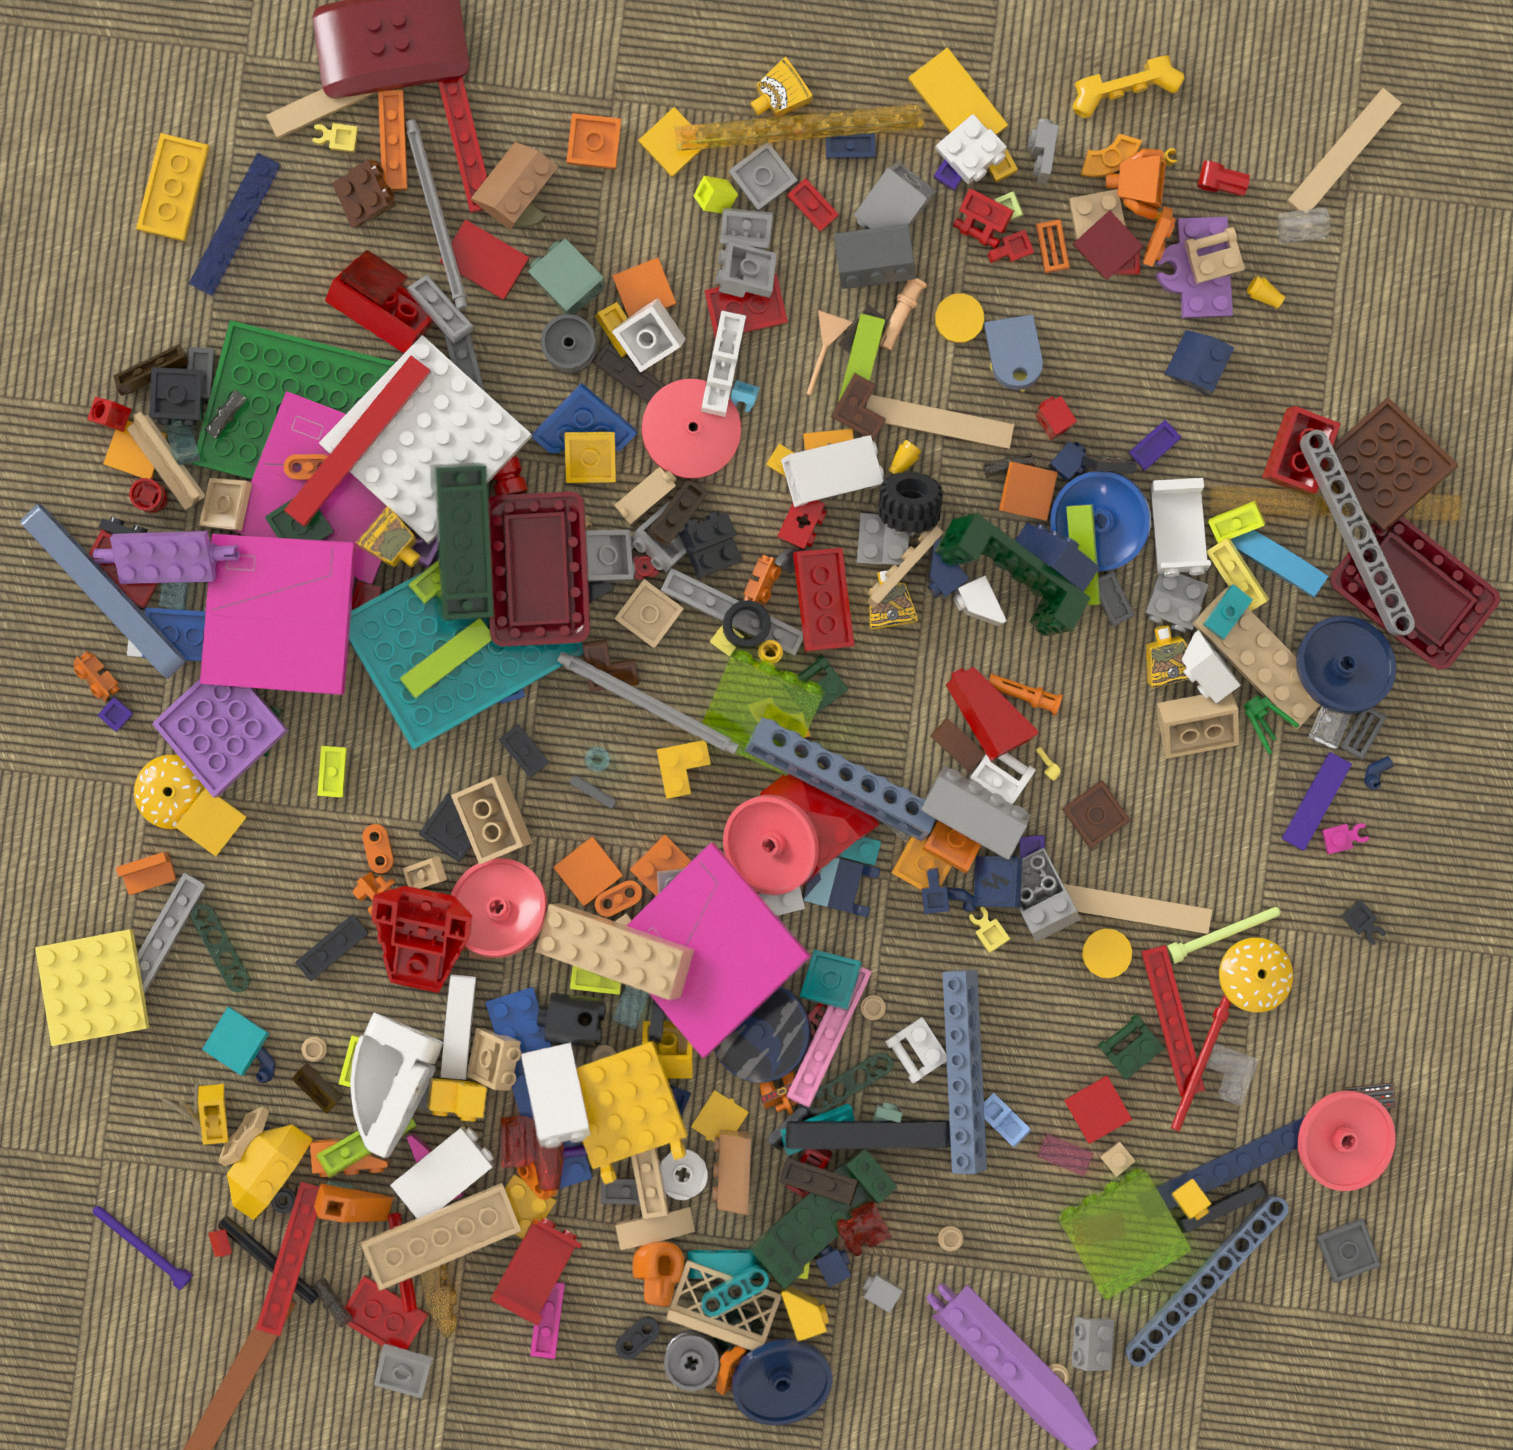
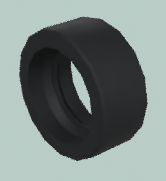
[722,600,771,649]

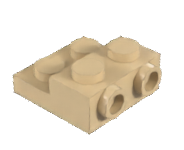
[466,1028,521,1091]

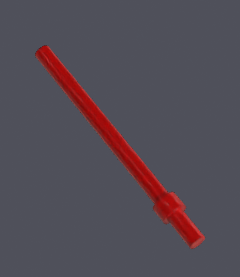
[1170,994,1231,1132]

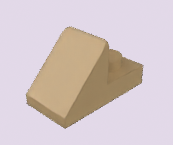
[402,856,447,889]

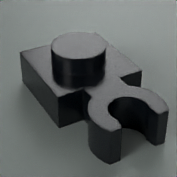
[1341,899,1386,945]

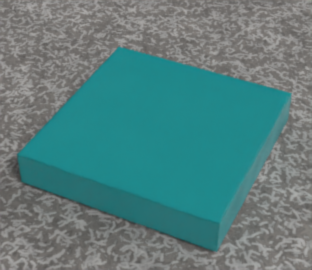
[800,949,863,1011]
[202,1007,270,1076]

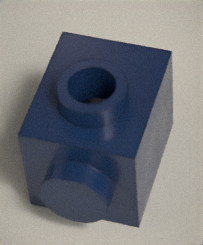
[1048,441,1087,482]
[815,1245,851,1288]

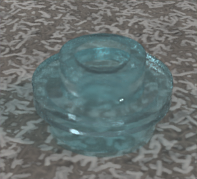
[585,747,610,772]

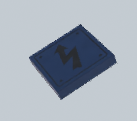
[974,856,1022,908]

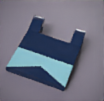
[803,858,880,917]

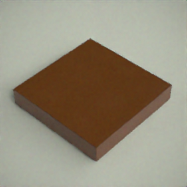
[1061,780,1131,849]

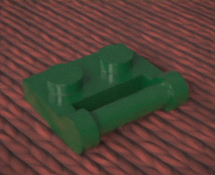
[782,654,849,719]
[1098,1014,1165,1080]

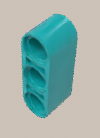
[687,1250,760,1279]
[702,1265,769,1317]

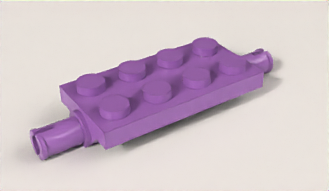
[93,531,240,584]

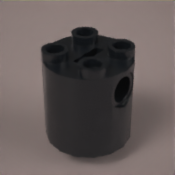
[537,992,606,1048]

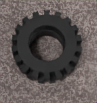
[878,471,943,534]

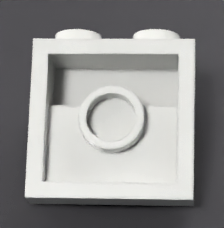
[935,114,1007,185]

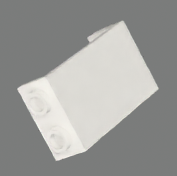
[781,435,884,508]
[1150,478,1211,577]
[521,1043,591,1148]
[390,1125,494,1218]

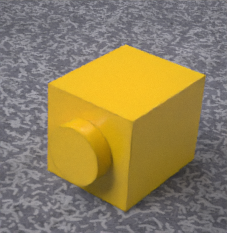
[1172,1179,1211,1221]

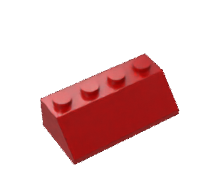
[325,257,434,354]

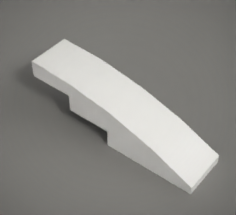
[701,311,746,417]
[441,974,476,1080]

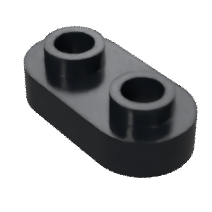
[615,1316,660,1360]

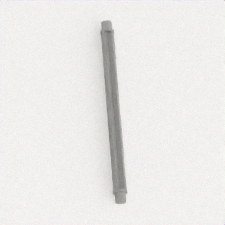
[405,119,468,310]
[557,652,739,755]

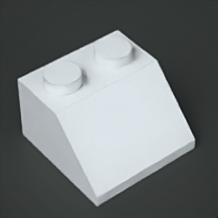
[612,298,686,372]
[953,576,1006,626]
[1182,630,1240,703]

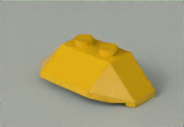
[227,1124,313,1220]

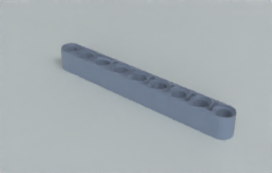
[20,503,187,679]
[1125,1194,1288,1367]

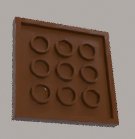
[1324,397,1458,533]

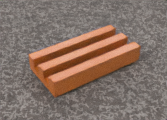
[1036,219,1070,274]

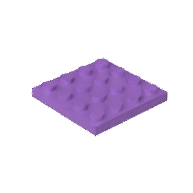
[152,679,289,798]

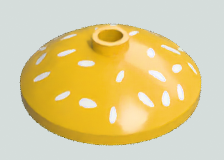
[134,755,205,829]
[1219,938,1293,1013]

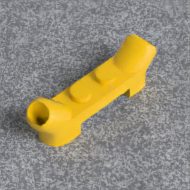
[1072,55,1185,118]

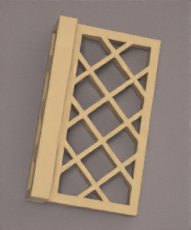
[127,411,205,511]
[666,1260,782,1350]

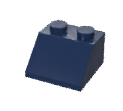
[1164,330,1235,396]
[927,539,969,600]

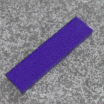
[1281,752,1352,851]

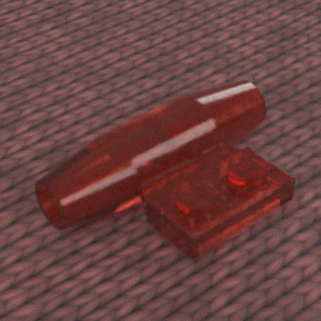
[501,1116,564,1191]

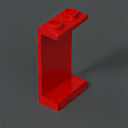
[490,1218,582,1326]

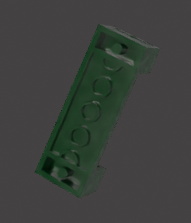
[430,462,494,620]
[935,513,1090,636]
[747,1149,898,1289]

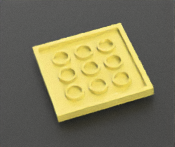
[35,929,150,1046]

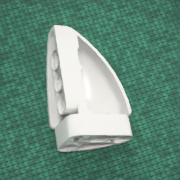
[350,1013,444,1158]

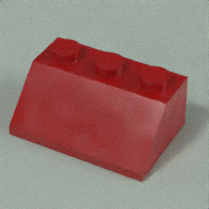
[1262,406,1341,494]

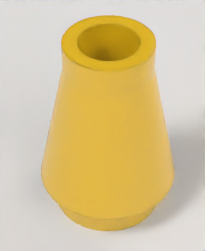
[1246,276,1285,309]
[888,440,922,474]
[758,640,783,667]

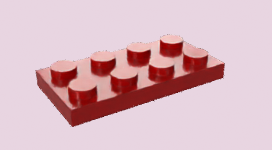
[793,548,854,652]

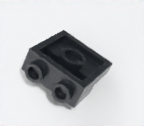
[149,367,204,426]
[678,511,743,579]

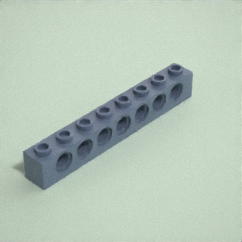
[745,718,935,841]
[943,970,987,1174]

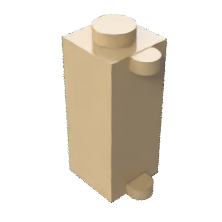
[614,467,677,526]

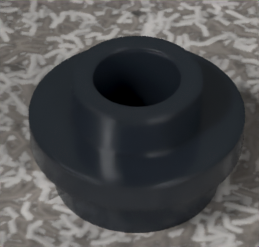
[271,1188,296,1213]

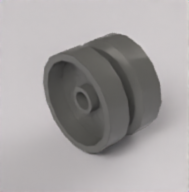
[541,314,598,374]

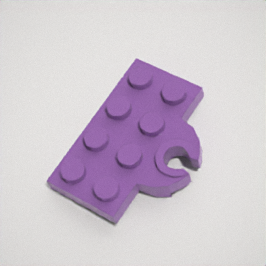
[1155,217,1233,319]

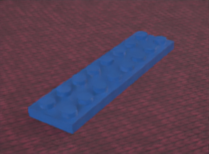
[485,986,593,1189]

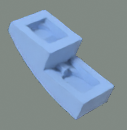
[984,1093,1032,1148]

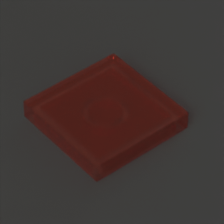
[340,250,408,305]

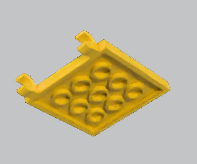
[576,1041,688,1184]

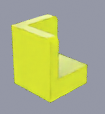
[694,176,738,214]

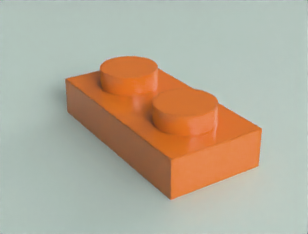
[716,1345,746,1396]

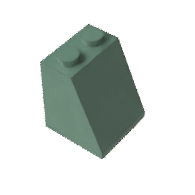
[528,238,606,315]

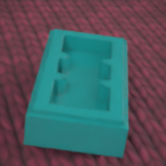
[1202,584,1253,640]

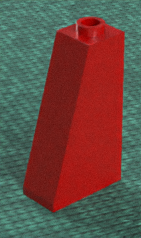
[946,667,1039,761]

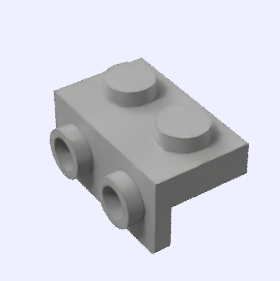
[720,208,773,250]
[1072,1316,1114,1371]

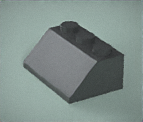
[834,223,916,289]

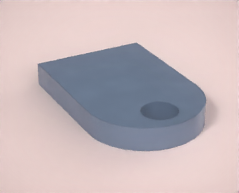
[984,315,1043,390]

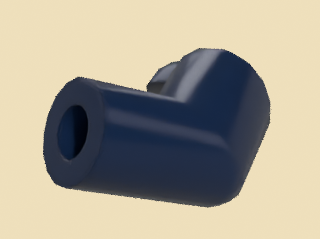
[947,887,976,912]
[256,1045,276,1083]

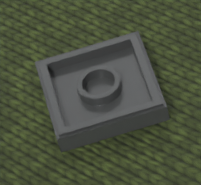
[1315,1218,1381,1283]

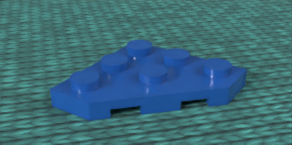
[531,383,637,453]

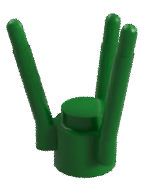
[1243,695,1299,755]

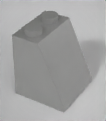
[853,161,937,229]

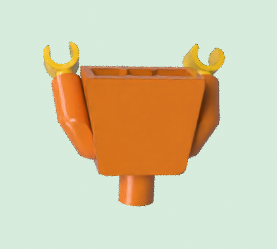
[1106,148,1177,222]

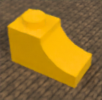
[198,1084,228,1145]

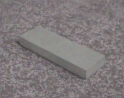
[407,275,473,343]

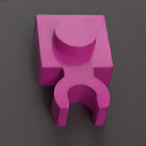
[1321,824,1369,854]

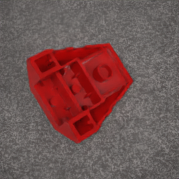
[760,772,880,887]
[371,886,473,993]

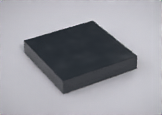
[419,793,472,863]

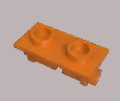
[743,555,781,607]
[73,651,120,703]

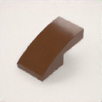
[930,718,986,772]

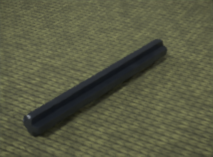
[218,1216,319,1305]

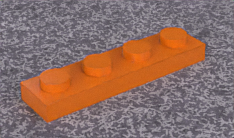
[378,90,408,191]

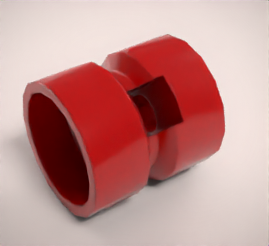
[492,457,528,496]
[129,478,168,514]

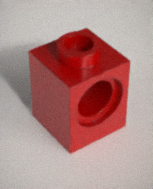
[87,396,132,432]

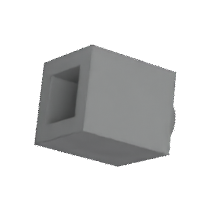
[862,1272,903,1313]

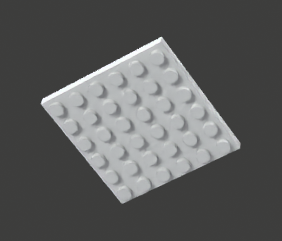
[319,335,532,544]

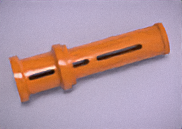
[989,673,1063,716]

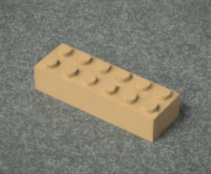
[536,903,694,1000]

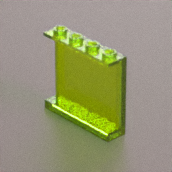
[702,650,825,776]
[1057,1168,1192,1301]

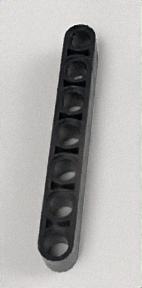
[785,1120,951,1149]

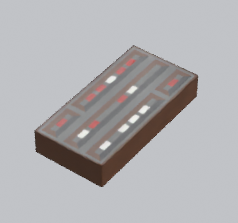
[1342,1082,1397,1109]

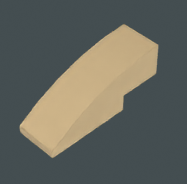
[615,1206,695,1250]

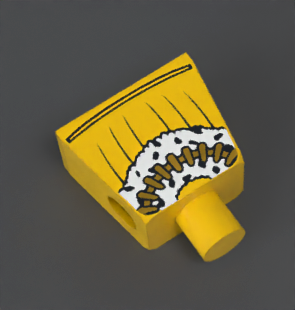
[750,57,813,118]

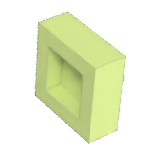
[994,191,1024,221]

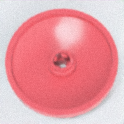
[641,379,741,479]
[723,795,819,895]
[451,858,548,958]
[1298,1090,1396,1191]

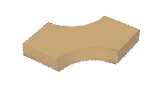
[218,1107,269,1167]

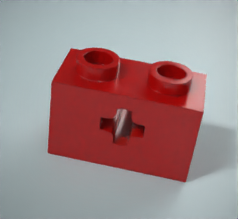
[1035,396,1077,441]
[777,500,827,551]

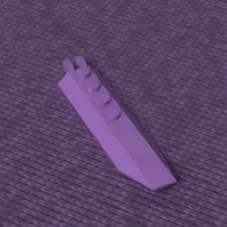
[926,1283,1098,1450]

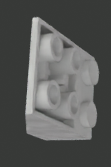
[1019,848,1081,942]

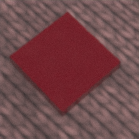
[1072,210,1143,281]

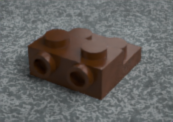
[332,160,396,228]

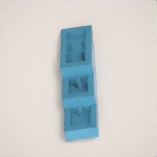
[1230,530,1328,598]

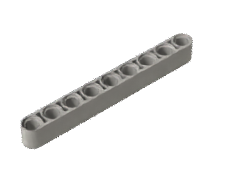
[1300,430,1415,636]

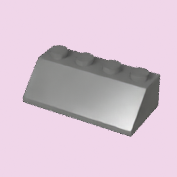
[921,766,1031,860]

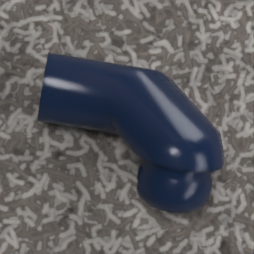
[1364,756,1393,790]

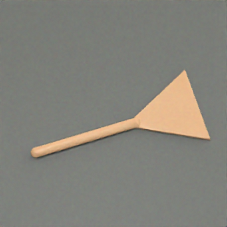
[807,310,853,396]

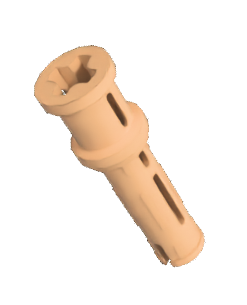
[879,278,927,351]

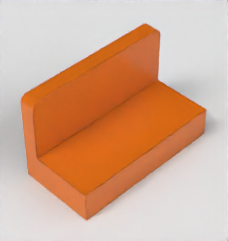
[115,852,177,895]

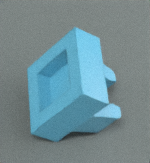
[730,380,760,412]

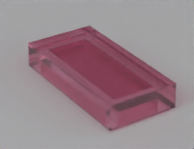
[1037,1133,1093,1176]

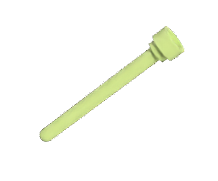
[1166,907,1281,964]

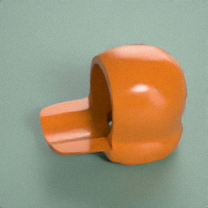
[632,1241,685,1307]

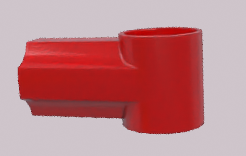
[1197,161,1250,197]

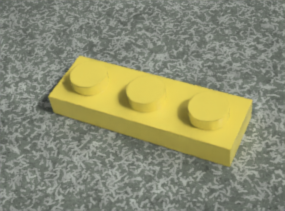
[1206,537,1269,611]

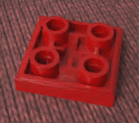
[1064,1075,1132,1144]

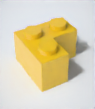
[657,740,711,799]
[426,1078,486,1121]

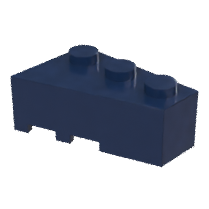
[1015,523,1100,592]

